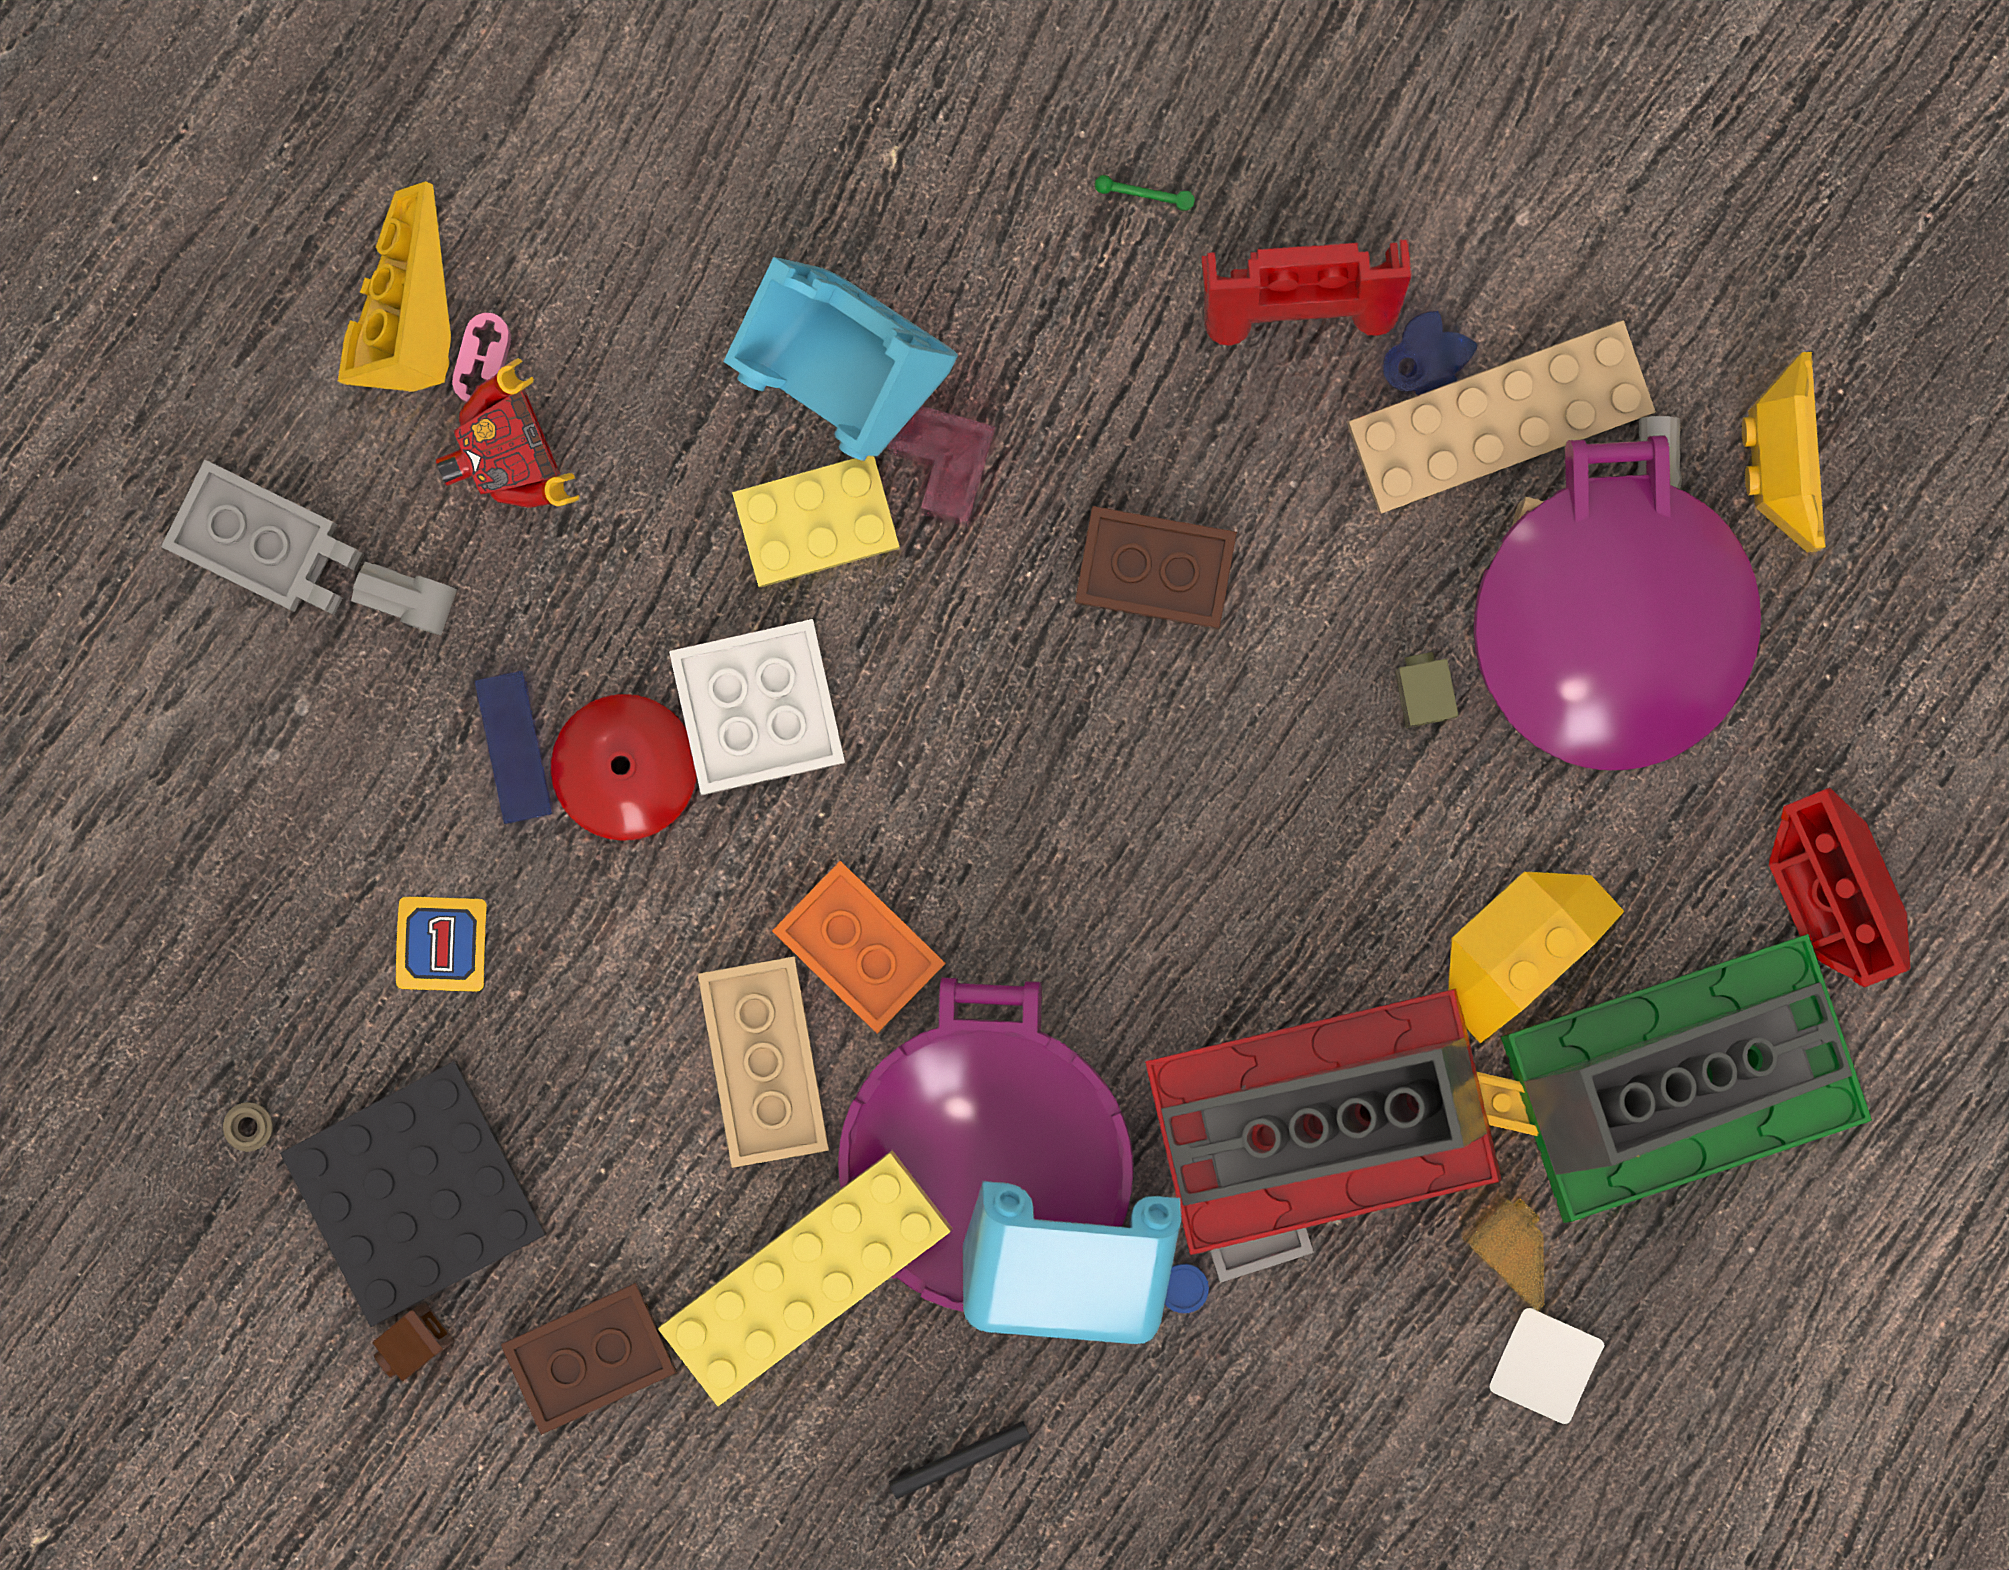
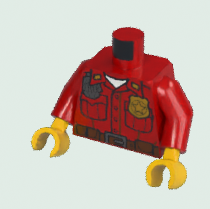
[436,358,580,508]

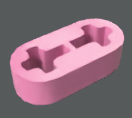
[452,313,511,403]

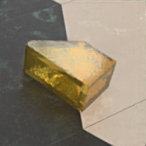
[1462,1197,1544,1312]

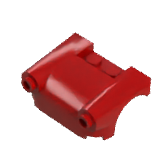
[1201,240,1411,346]

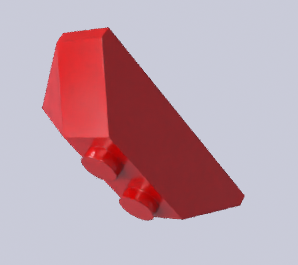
[1769,787,1910,987]

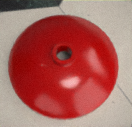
[551,694,697,841]

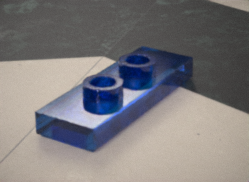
[475,671,554,825]

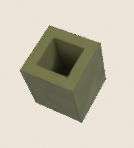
[1395,652,1459,728]

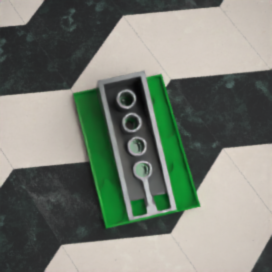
[1500,934,1872,1223]

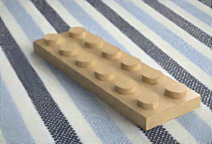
[1346,320,1656,514]

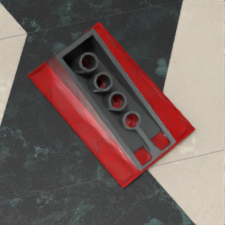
[1145,988,1502,1255]

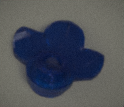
[1383,311,1478,395]

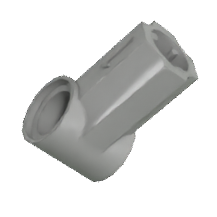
[351,562,457,636]

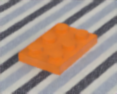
[772,861,946,1034]

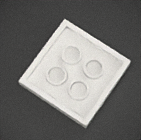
[669,619,845,795]

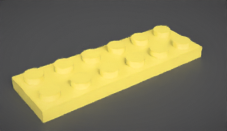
[658,1150,952,1406]

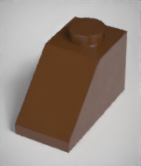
[372,1302,455,1382]

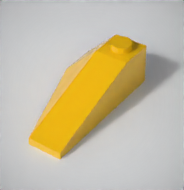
[338,181,451,392]

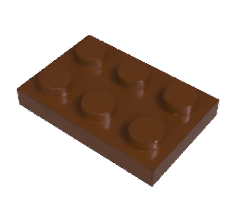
[1075,506,1237,629]
[501,1282,677,1435]

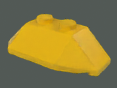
[1742,352,1826,552]
[1448,872,1624,1043]

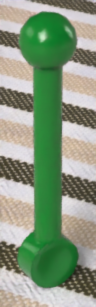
[1094,175,1195,211]

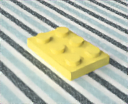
[732,456,900,588]

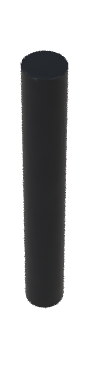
[889,1421,1031,1499]

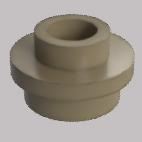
[223,1102,273,1152]

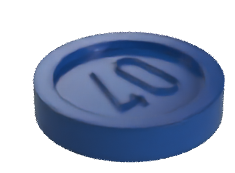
[1165,1263,1209,1313]

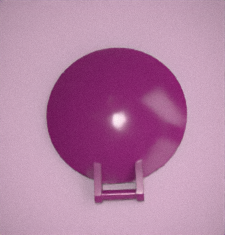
[1474,435,1761,770]
[838,977,1134,1312]

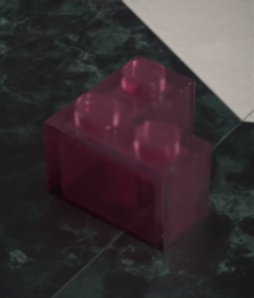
[887,406,996,527]

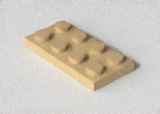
[698,956,830,1168]

